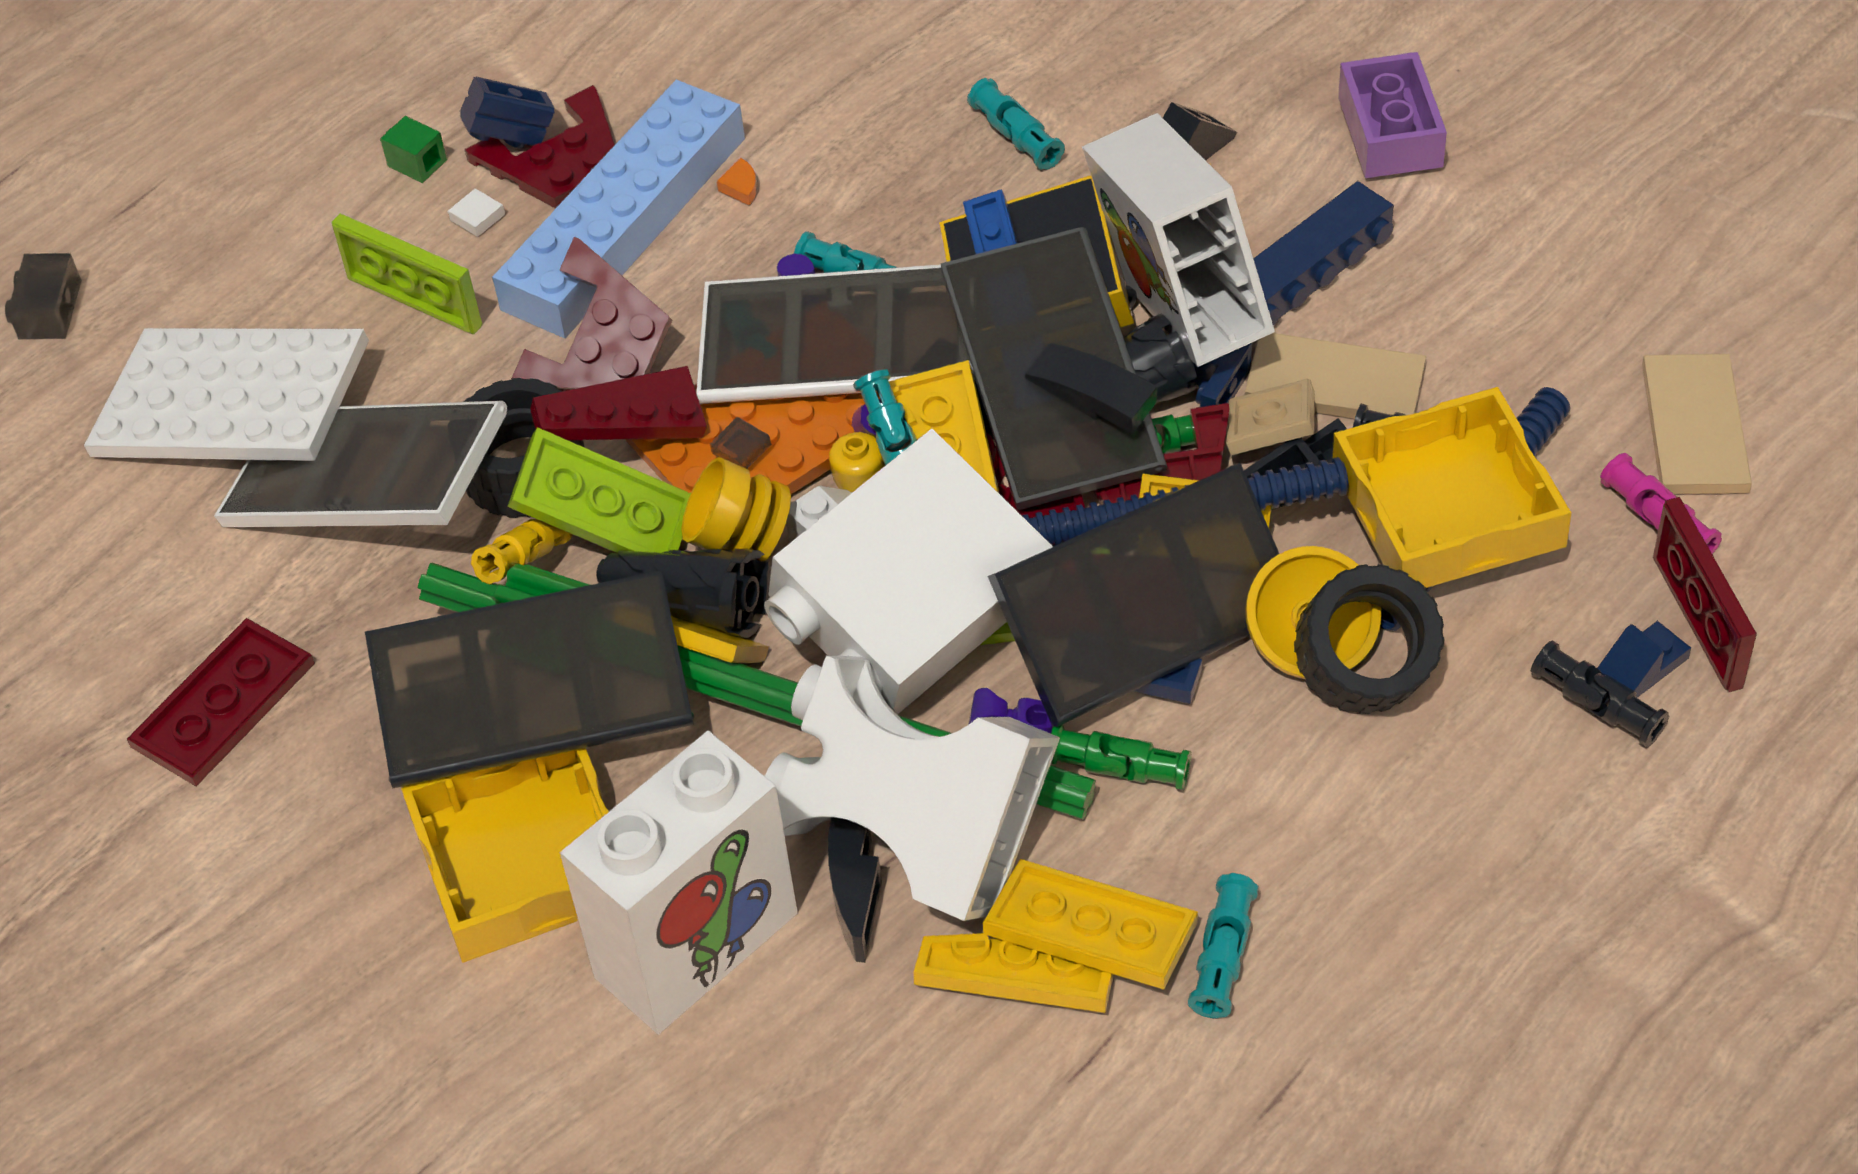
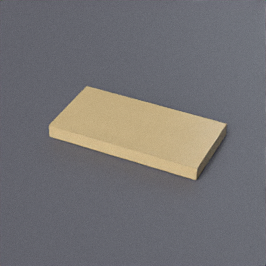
[1245,333,1426,419]
[1642,354,1752,494]

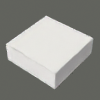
[448,188,505,237]

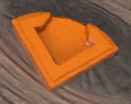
[717,158,757,205]

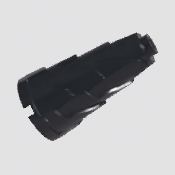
[1036,314,1198,436]
[596,548,771,638]

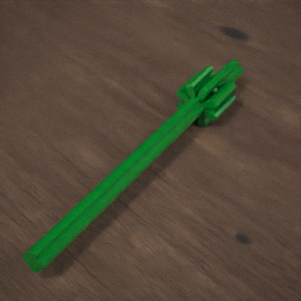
[418,563,1096,820]

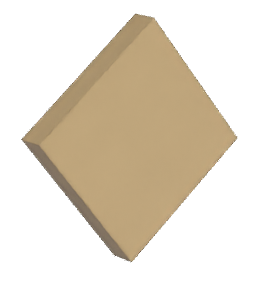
[1226,379,1315,455]

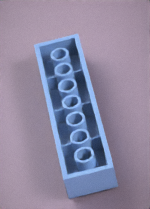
[492,80,745,339]

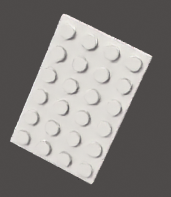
[84,328,369,461]

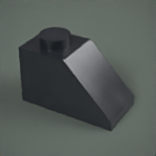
[1163,102,1237,161]

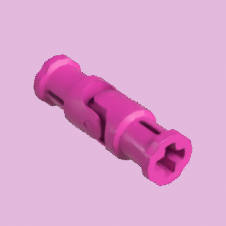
[1600,453,1722,554]

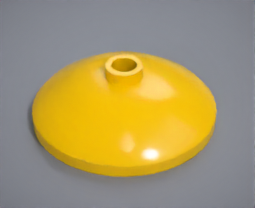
[1245,546,1381,679]

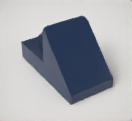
[1191,343,1252,407]
[1597,620,1691,698]

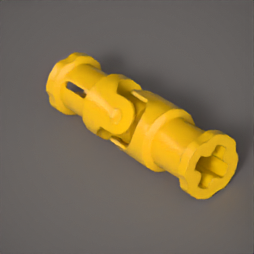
[471,519,573,584]

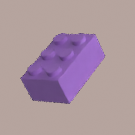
[1338,52,1447,178]

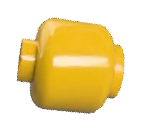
[829,432,885,492]

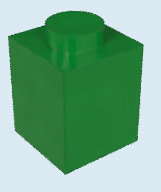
[380,116,447,183]

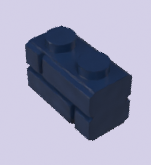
[460,76,555,148]

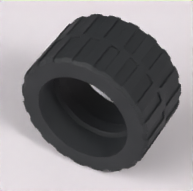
[450,378,585,518]
[1294,564,1445,714]

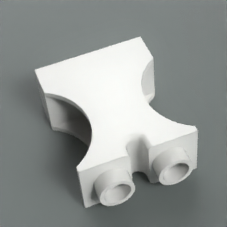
[765,655,1060,921]

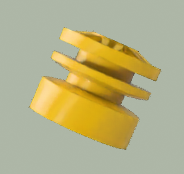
[681,457,791,561]

